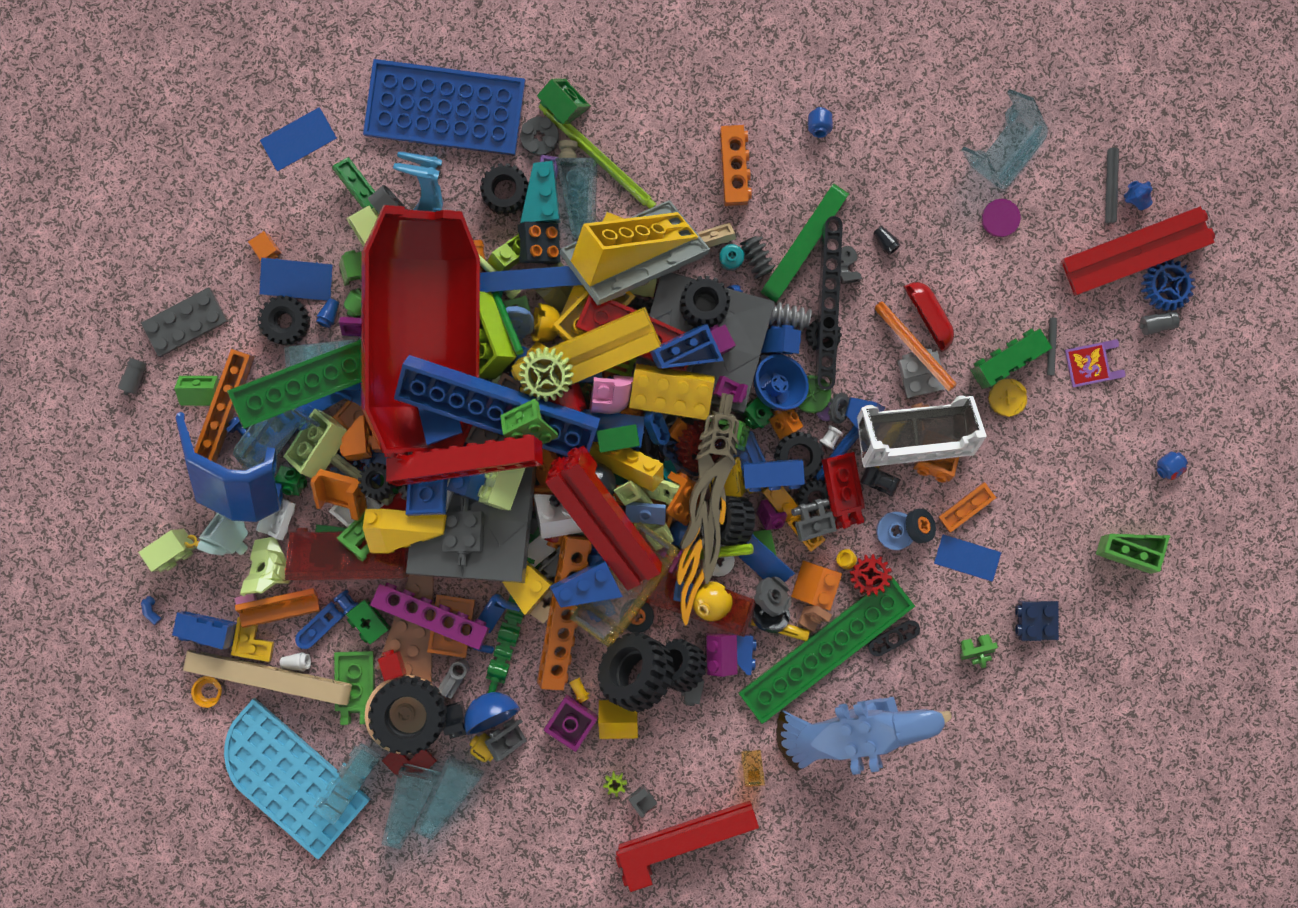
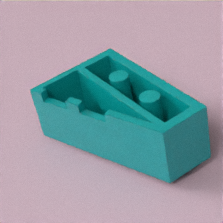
[520,161,561,224]

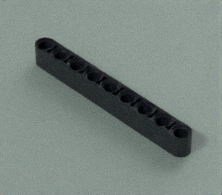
[815,216,843,391]

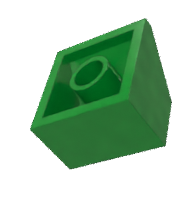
[537,79,591,124]

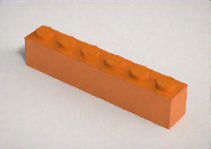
[194,349,255,463]

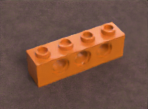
[720,125,752,206]

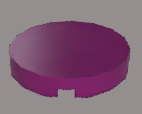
[982,198,1021,237]

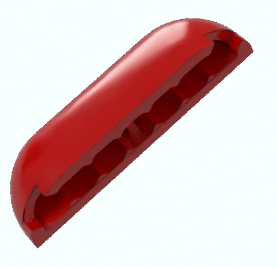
[903,282,954,352]

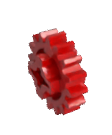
[850,554,893,597]

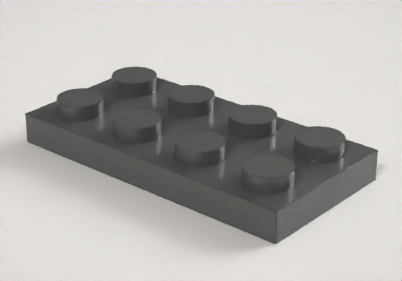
[141,287,228,357]

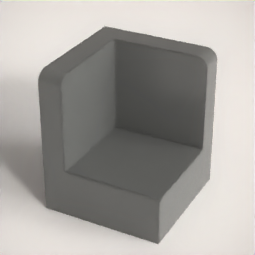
[628,785,657,818]

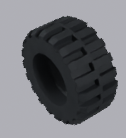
[598,632,674,712]
[368,676,447,755]

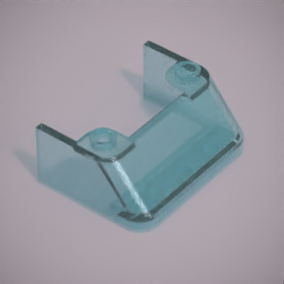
[962,89,1048,189]
[233,407,320,473]

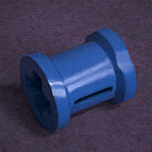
[333,589,358,615]

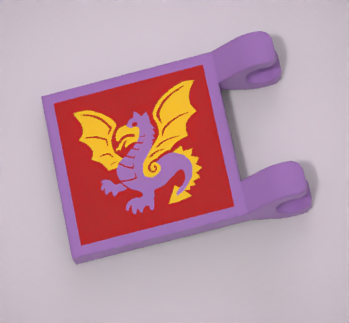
[1065,339,1126,387]

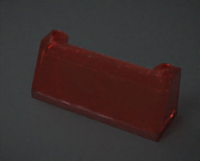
[285,528,409,580]

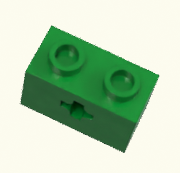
[346,598,391,644]

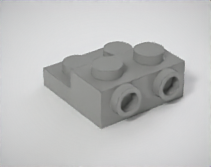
[898,349,945,398]

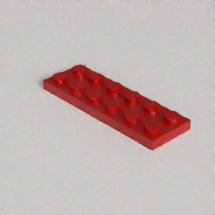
[575,294,689,371]

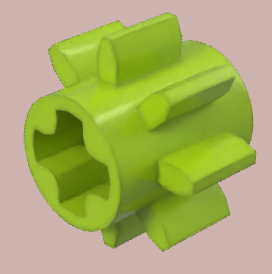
[603,771,627,797]

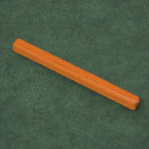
[875,301,956,391]

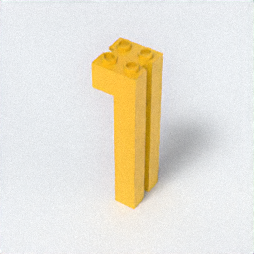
[511,307,661,397]

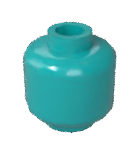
[719,244,744,271]

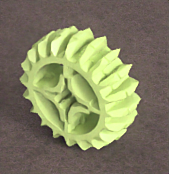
[519,347,574,402]

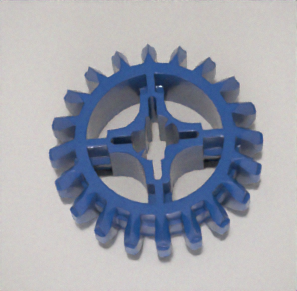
[1141,259,1196,311]

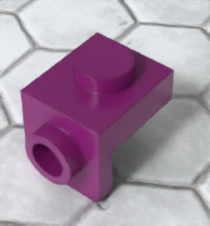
[713,376,748,404]

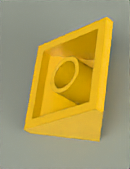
[598,700,638,739]

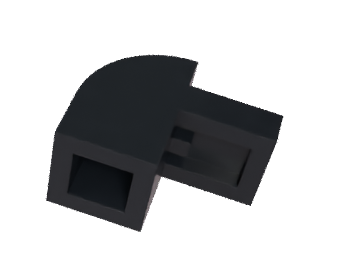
[443,701,467,739]

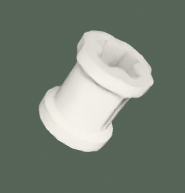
[819,425,844,450]

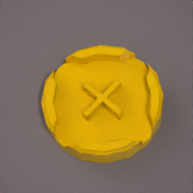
[988,379,1027,417]

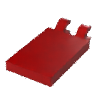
[822,452,865,529]

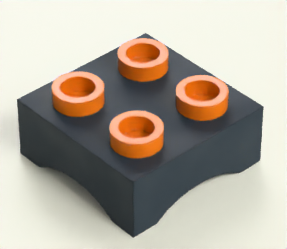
[517,222,561,265]

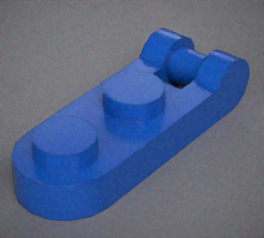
[295,602,345,649]

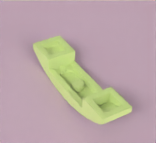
[614,481,674,550]

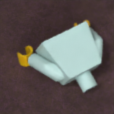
[184,513,248,556]

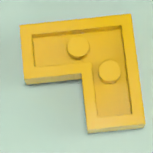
[231,617,274,662]

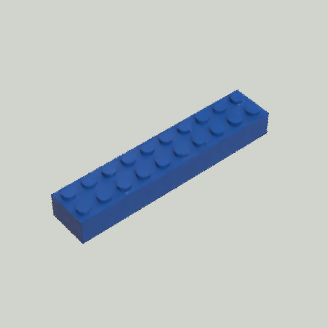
[394,355,600,457]

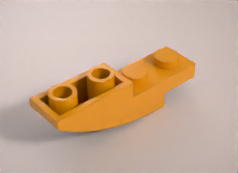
[761,486,826,552]

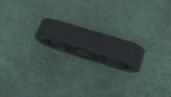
[868,620,920,657]

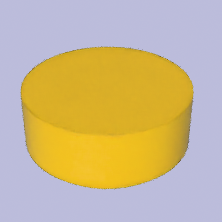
[836,549,857,569]

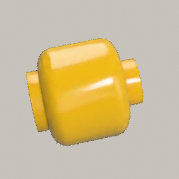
[469,733,493,763]

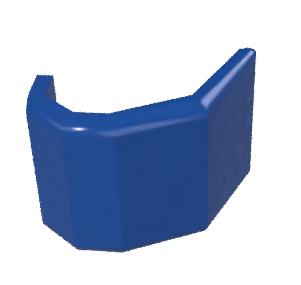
[175,412,284,522]

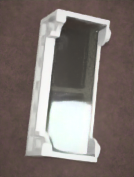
[857,396,987,468]

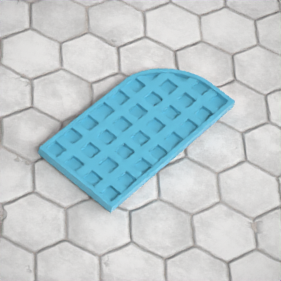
[224,698,371,860]

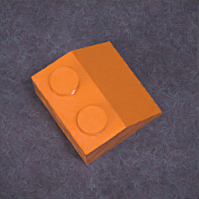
[791,560,842,610]

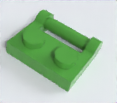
[337,512,370,562]

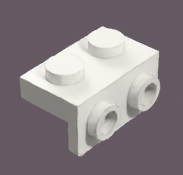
[256,498,296,540]

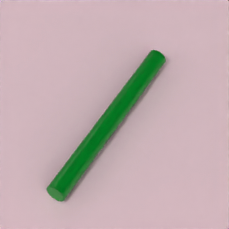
[492,292,524,355]

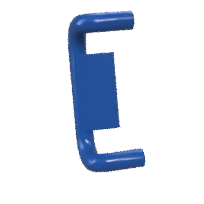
[470,594,520,654]

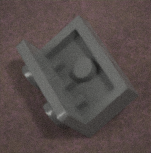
[485,719,527,762]

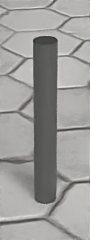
[1047,318,1057,376]

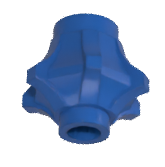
[1123,180,1153,210]

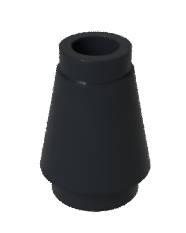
[873,226,901,255]

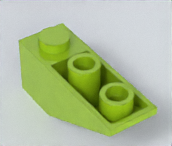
[487,234,520,271]

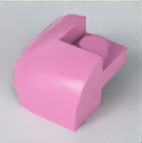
[590,375,633,414]

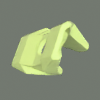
[240,537,291,596]

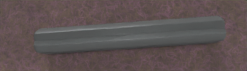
[1105,147,1119,224]

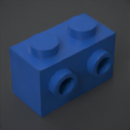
[761,325,801,355]

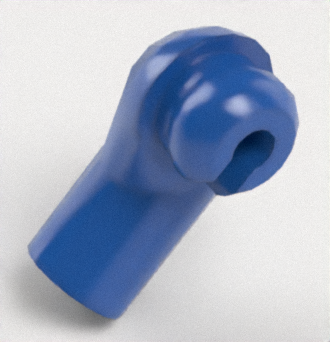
[141,596,162,625]

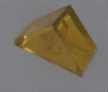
[741,750,765,787]

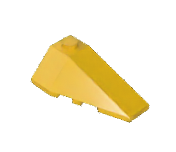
[363,509,447,554]

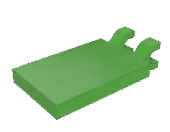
[334,651,375,725]

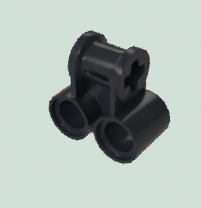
[860,467,901,497]

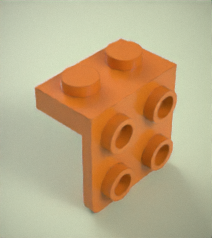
[666,471,706,526]

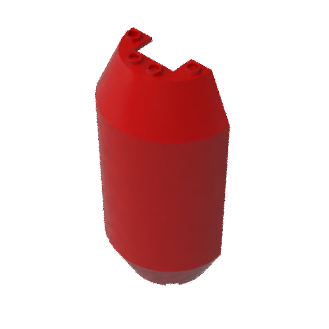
[361,205,480,457]

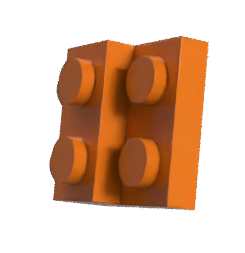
[913,430,959,483]

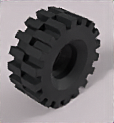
[258,296,310,345]

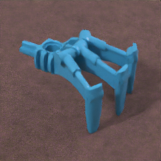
[393,152,444,212]

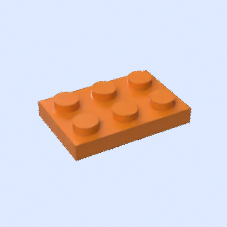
[427,594,476,658]

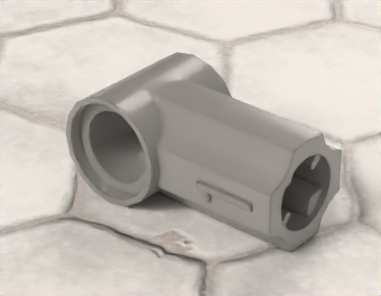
[438,659,470,698]

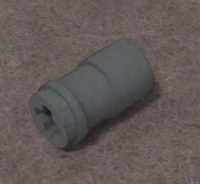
[1139,311,1180,335]
[118,358,147,396]

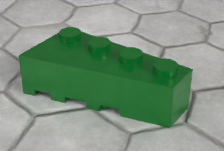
[970,328,1052,389]

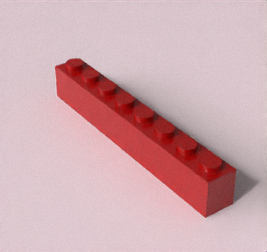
[386,434,543,486]

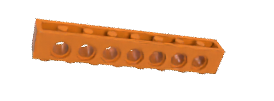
[537,534,592,690]

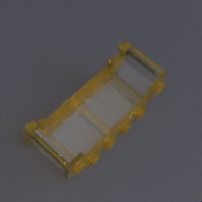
[570,521,680,647]

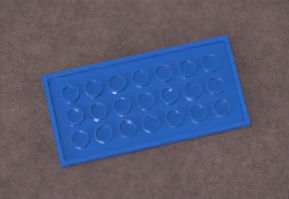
[363,59,526,156]

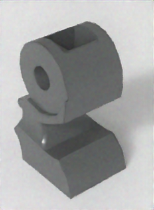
[840,246,863,284]

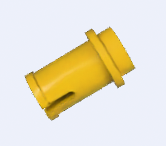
[569,677,589,704]

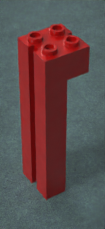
[1061,206,1215,296]
[545,445,662,591]
[615,801,759,892]

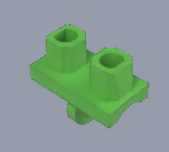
[960,634,998,668]

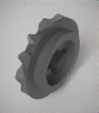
[828,392,849,424]

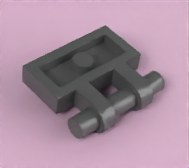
[791,499,837,541]

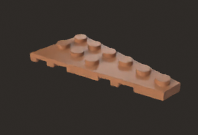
[377,575,434,685]

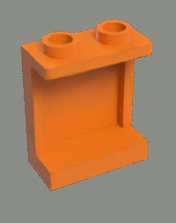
[310,469,368,521]

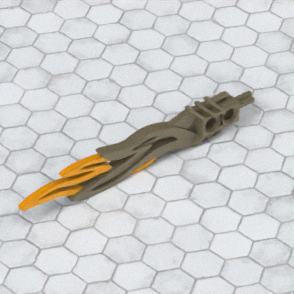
[677,393,739,625]

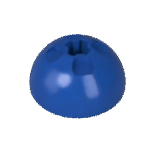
[753,354,809,411]
[464,692,520,735]

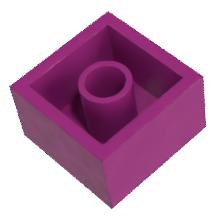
[543,694,598,752]

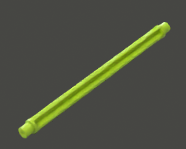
[538,104,656,209]

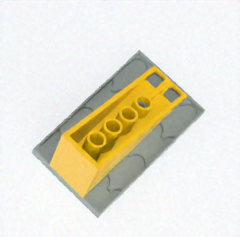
[560,200,710,305]

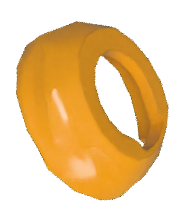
[191,676,222,708]

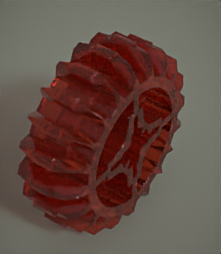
[675,420,723,473]

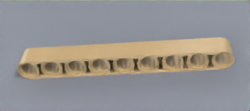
[183,650,352,705]

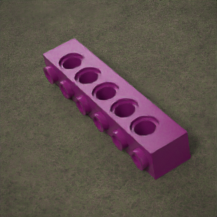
[370,582,490,650]

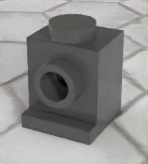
[681,679,704,706]

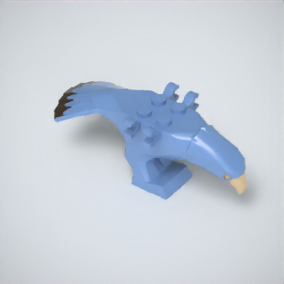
[776,697,952,775]

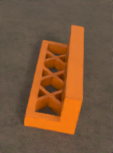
[235,588,320,628]

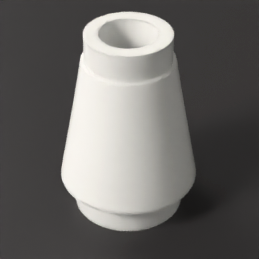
[280,652,311,671]

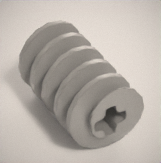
[769,302,812,332]

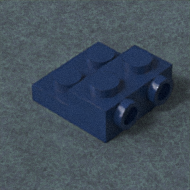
[1015,601,1059,641]

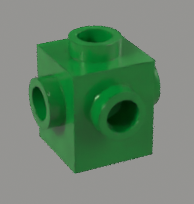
[740,397,773,429]
[275,466,307,496]

